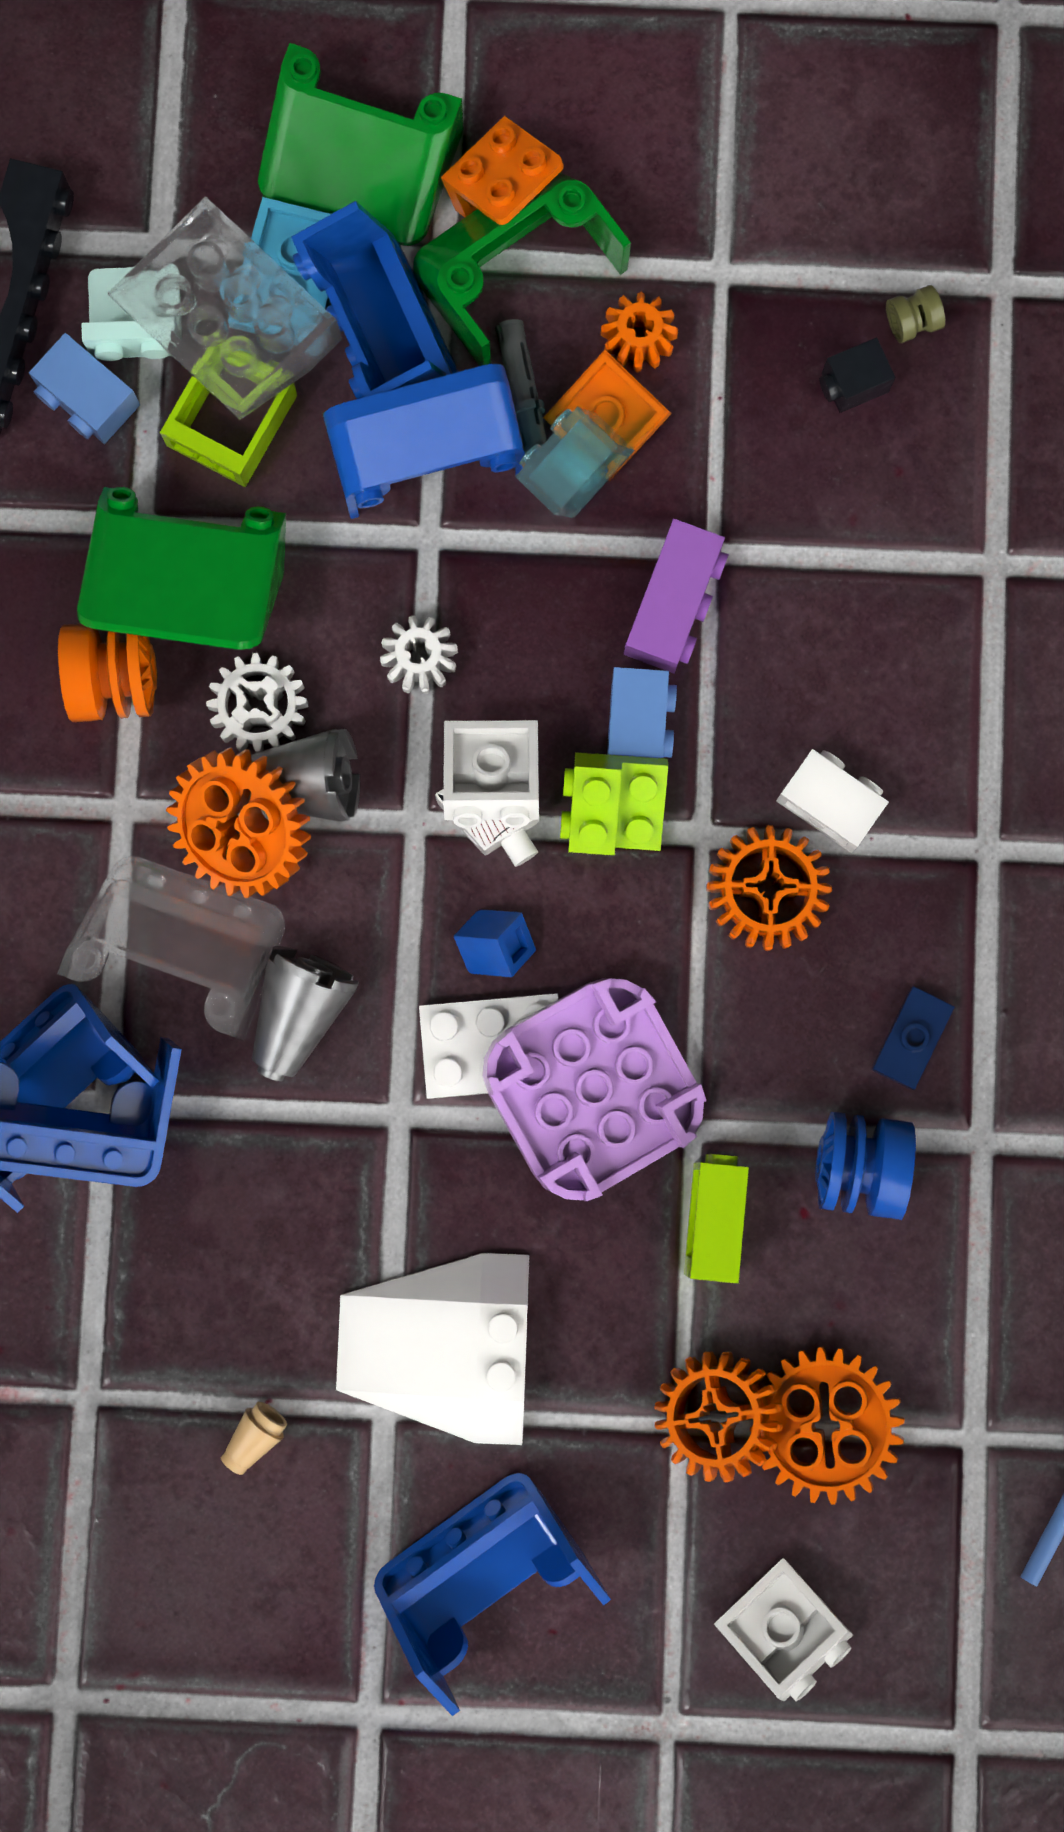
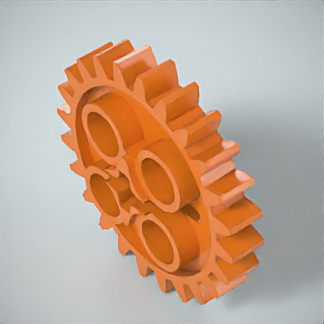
[166,747,311,898]
[750,1347,905,1505]

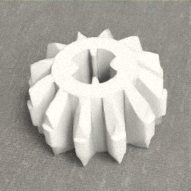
[380,616,458,694]

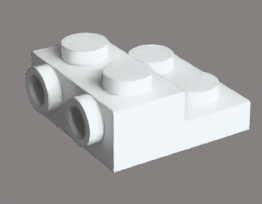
[443,720,539,828]
[714,1558,853,1701]

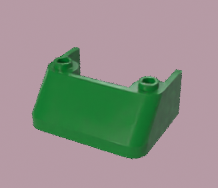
[413,172,631,366]

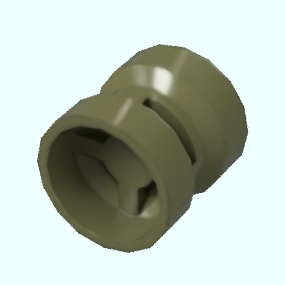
[886,285,945,343]

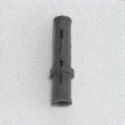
[495,319,550,458]

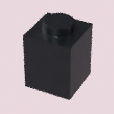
[819,337,896,413]

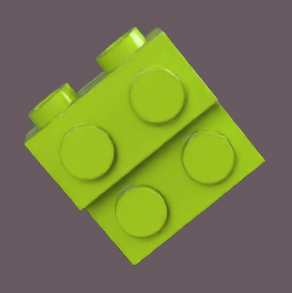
[560,752,668,855]

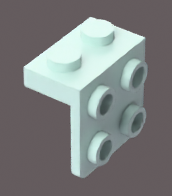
[82,266,182,361]

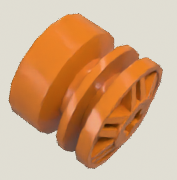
[58,624,157,722]

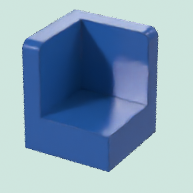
[454,910,536,977]

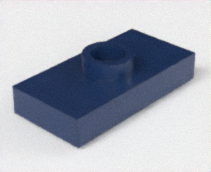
[871,986,955,1090]

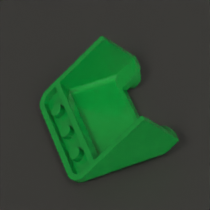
[258,43,464,246]
[77,487,286,650]

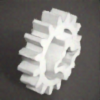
[206,653,308,753]

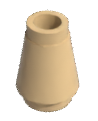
[221,1402,287,1475]

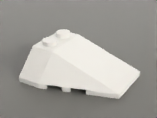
[336,1253,529,1445]

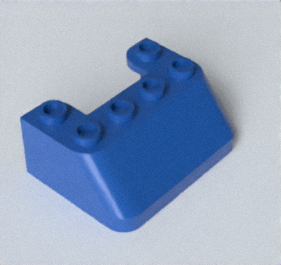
[291,201,458,399]

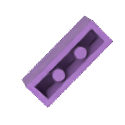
[624,518,729,674]

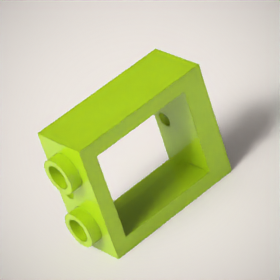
[160,339,297,487]
[684,1154,749,1284]

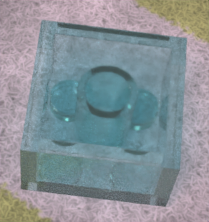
[515,406,635,518]

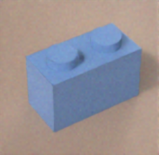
[29,333,140,445]
[607,667,677,758]

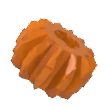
[601,291,678,373]

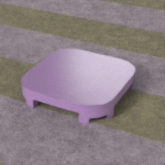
[483,978,707,1201]

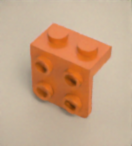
[441,116,564,225]

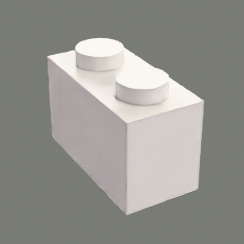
[776,749,889,853]

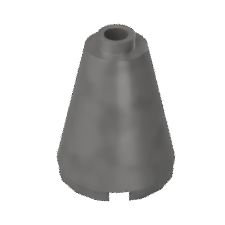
[248,729,360,822]
[252,946,359,1081]

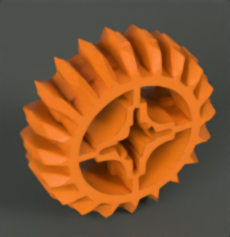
[706,825,832,951]
[654,1351,783,1482]

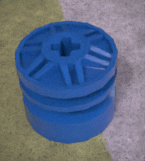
[815,1112,916,1220]

